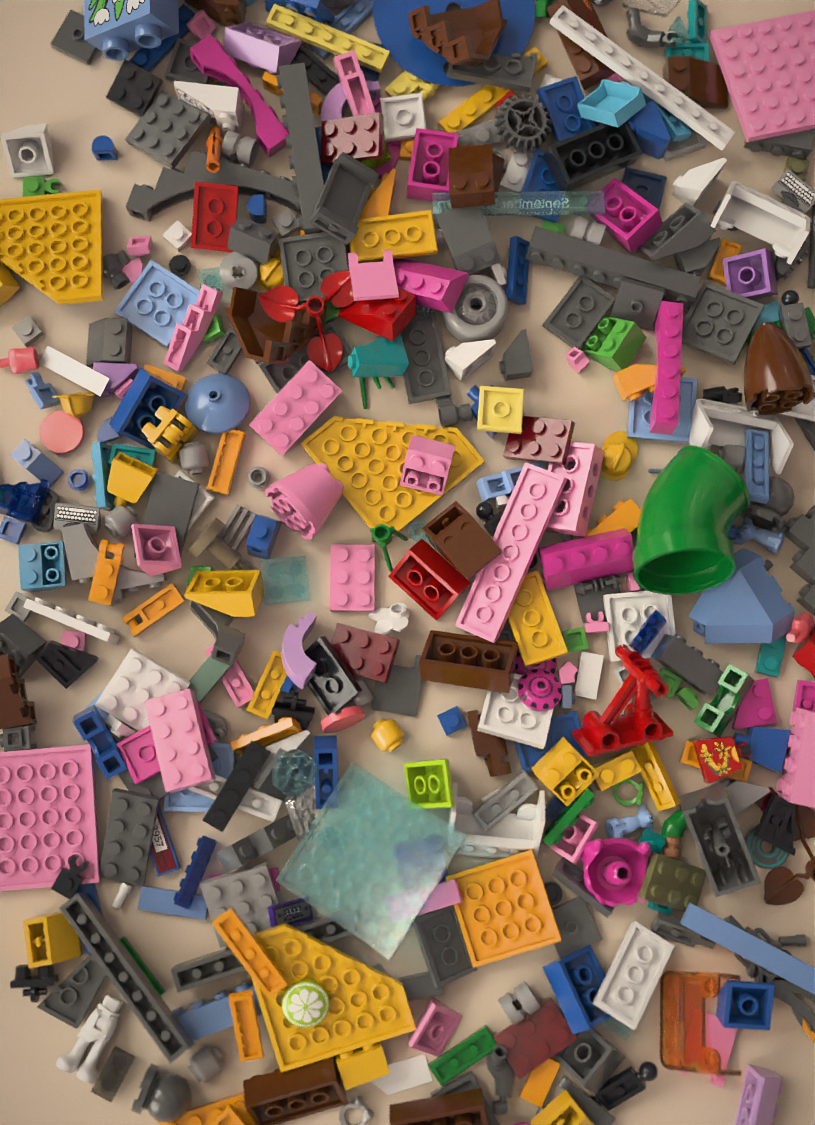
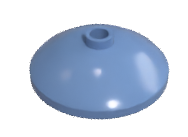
[185,374,250,434]

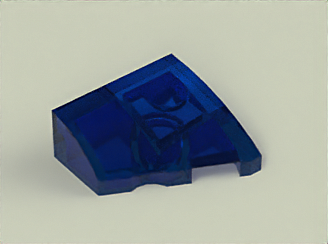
[0,479,49,524]
[628,610,667,656]

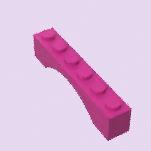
[190,34,289,157]
[650,301,683,435]

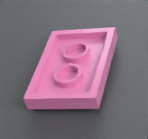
[330,544,375,611]

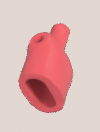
[0,347,39,374]
[786,612,814,643]

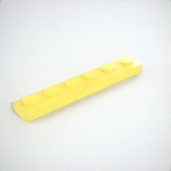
[266,4,390,73]

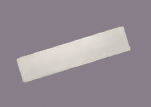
[40,346,109,396]

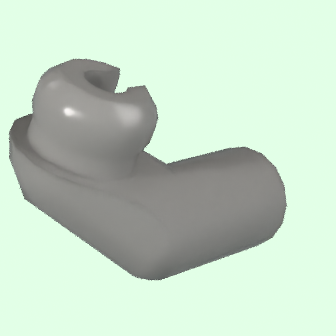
[204,710,228,739]

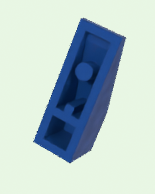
[314,735,338,809]

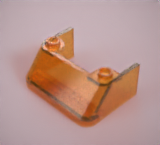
[660,971,741,1076]

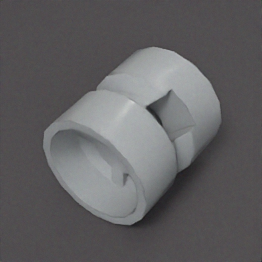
[221,130,259,167]
[571,216,606,245]
[498,981,541,1026]

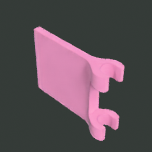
[348,250,399,301]
[674,1008,737,1088]

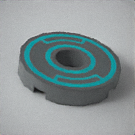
[745,825,790,869]

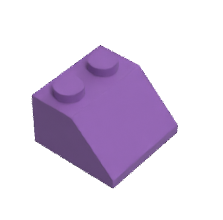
[723,248,778,300]

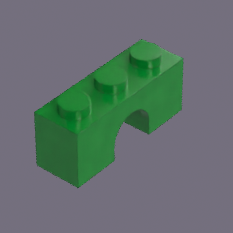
[694,664,754,737]

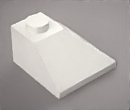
[0,123,54,178]
[671,158,727,207]
[445,339,497,382]

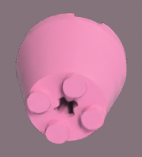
[265,462,344,540]

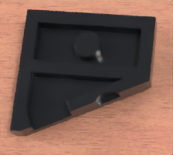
[34,640,99,689]
[753,794,796,856]

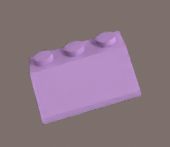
[224,21,302,74]
[734,1064,783,1125]

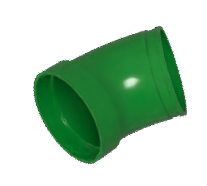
[632,445,750,595]

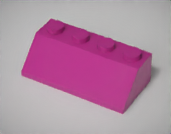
[393,258,469,313]
[538,528,634,591]

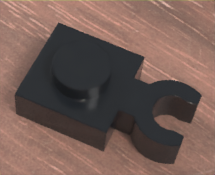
[51,855,89,900]

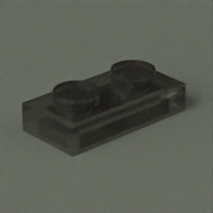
[91,1046,135,1102]

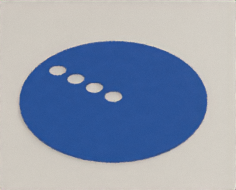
[373,0,535,86]

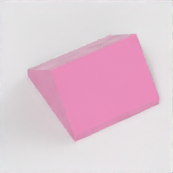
[132,524,182,577]
[541,804,598,864]
[408,997,463,1057]

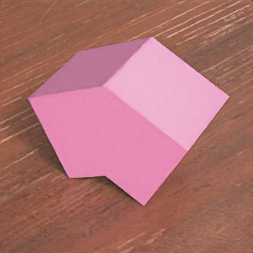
[565,347,590,374]
[557,660,578,685]

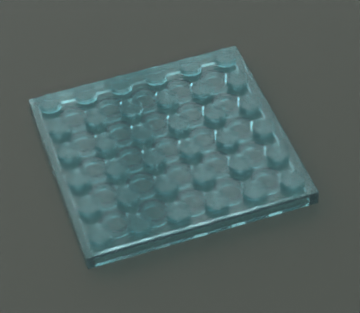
[276,763,467,960]

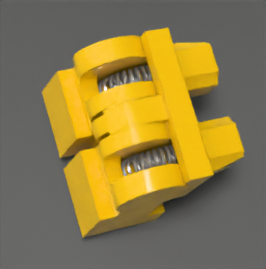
[141,406,200,464]

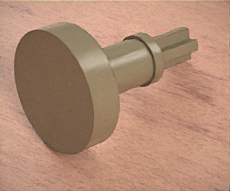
[187,517,253,570]

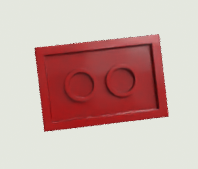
[191,181,239,252]

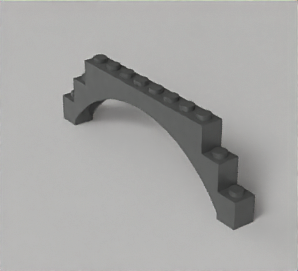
[126,150,378,271]

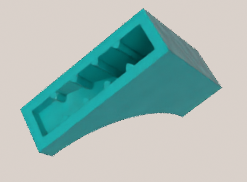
[348,334,409,377]

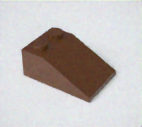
[184,0,247,27]
[663,56,728,109]
[449,144,495,209]

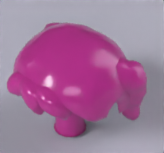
[580,838,652,907]

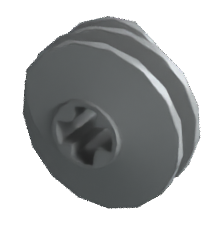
[220,251,259,290]

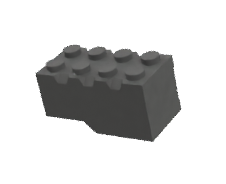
[679,782,761,897]

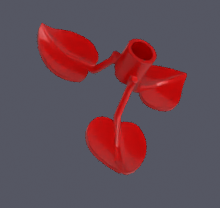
[259,271,354,372]

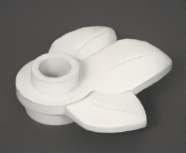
[368,603,410,634]

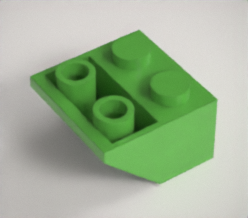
[581,316,647,371]

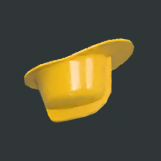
[256,249,285,293]
[52,392,96,418]
[600,431,638,481]

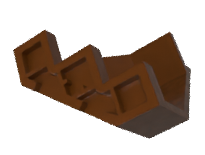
[408,0,508,67]
[224,287,328,366]
[0,654,37,730]

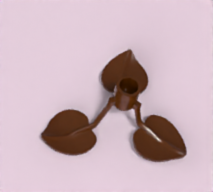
[764,803,815,905]

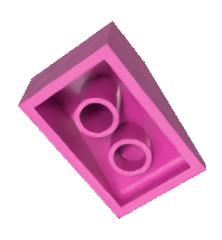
[406,128,459,203]
[584,177,663,254]

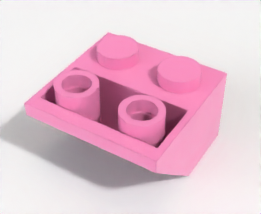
[400,435,455,496]

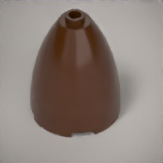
[744,322,815,415]

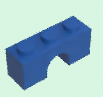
[72,704,128,780]

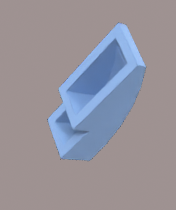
[476,463,546,502]

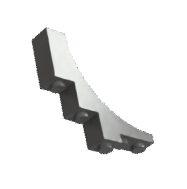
[783,506,815,616]

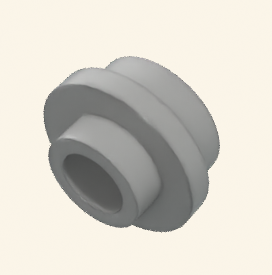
[247,466,269,488]

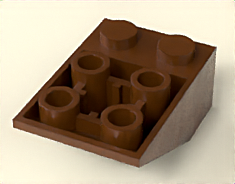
[422,501,502,580]

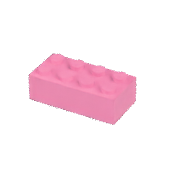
[249,360,342,456]
[145,689,216,793]
[776,707,815,808]

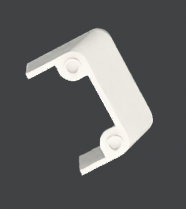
[711,181,811,264]
[689,399,794,475]
[447,782,545,859]

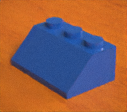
[109,368,186,450]
[543,944,612,1034]

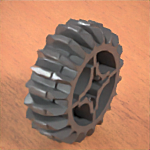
[494,93,552,154]

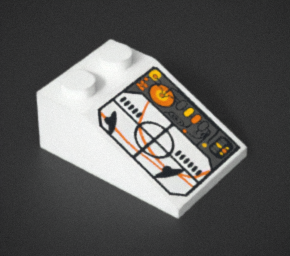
[174,81,244,132]

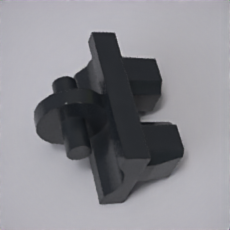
[271,691,315,730]
[10,964,59,1003]

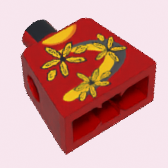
[692,737,751,784]

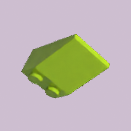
[404,759,455,809]

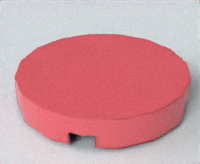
[40,411,85,454]
[321,706,365,733]

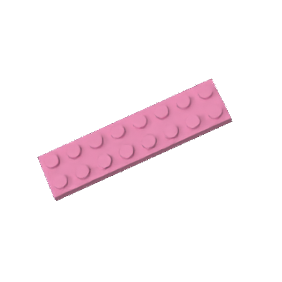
[455,462,567,643]

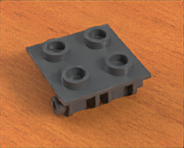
[574,575,621,623]

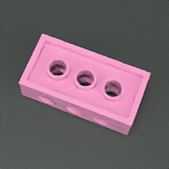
[545,442,605,537]

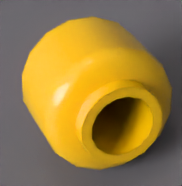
[371,718,405,753]

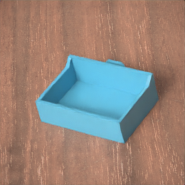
[577,79,646,127]

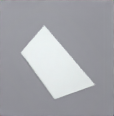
[371,1054,432,1095]

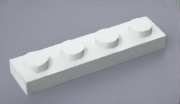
[188,775,282,822]

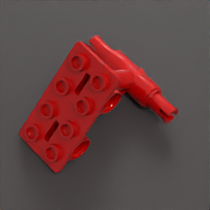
[572,644,673,756]

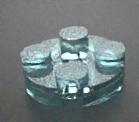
[272,749,317,796]

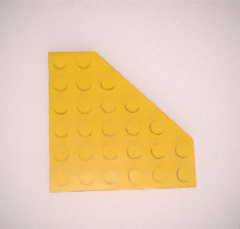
[0,189,103,305]
[300,416,485,537]
[251,923,416,1072]

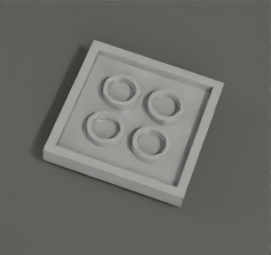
[200,862,280,948]

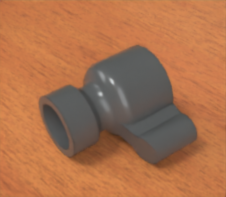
[103,250,131,290]
[436,396,472,428]

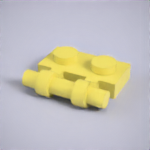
[385,70,439,102]

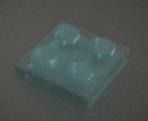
[261,556,310,605]

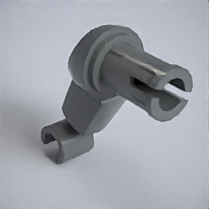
[626,8,678,48]
[486,1045,515,1115]

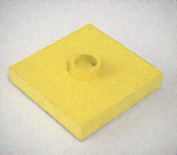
[477,386,524,434]

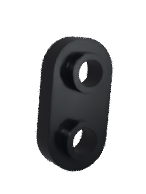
[31,488,60,533]

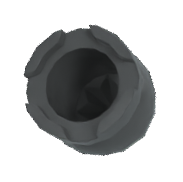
[740,476,795,532]
[131,1064,192,1123]

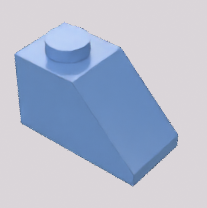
[10,439,64,488]

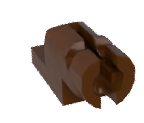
[467,710,512,777]

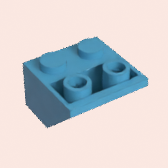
[18,541,67,592]

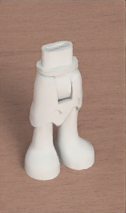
[56,994,123,1084]

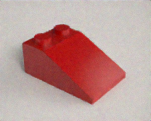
[337,287,416,342]

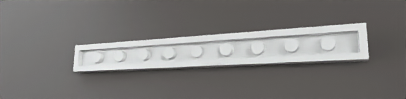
[549,5,735,150]

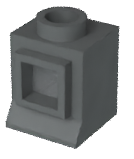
[0,726,37,752]

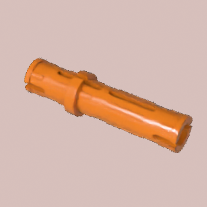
[206,126,223,173]

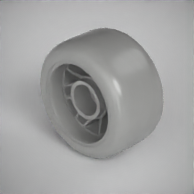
[443,275,508,343]

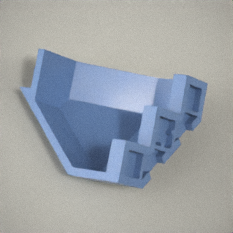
[688,548,795,644]

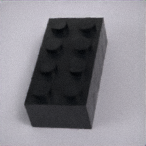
[543,121,643,194]

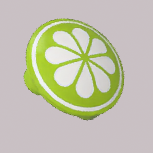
[282,979,330,1028]

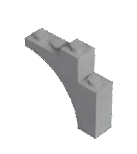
[61,523,167,605]

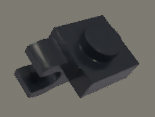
[703,386,742,403]

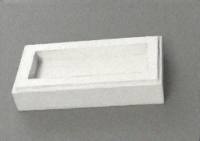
[574,651,604,700]

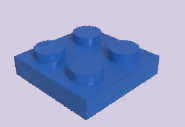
[284,0,335,24]

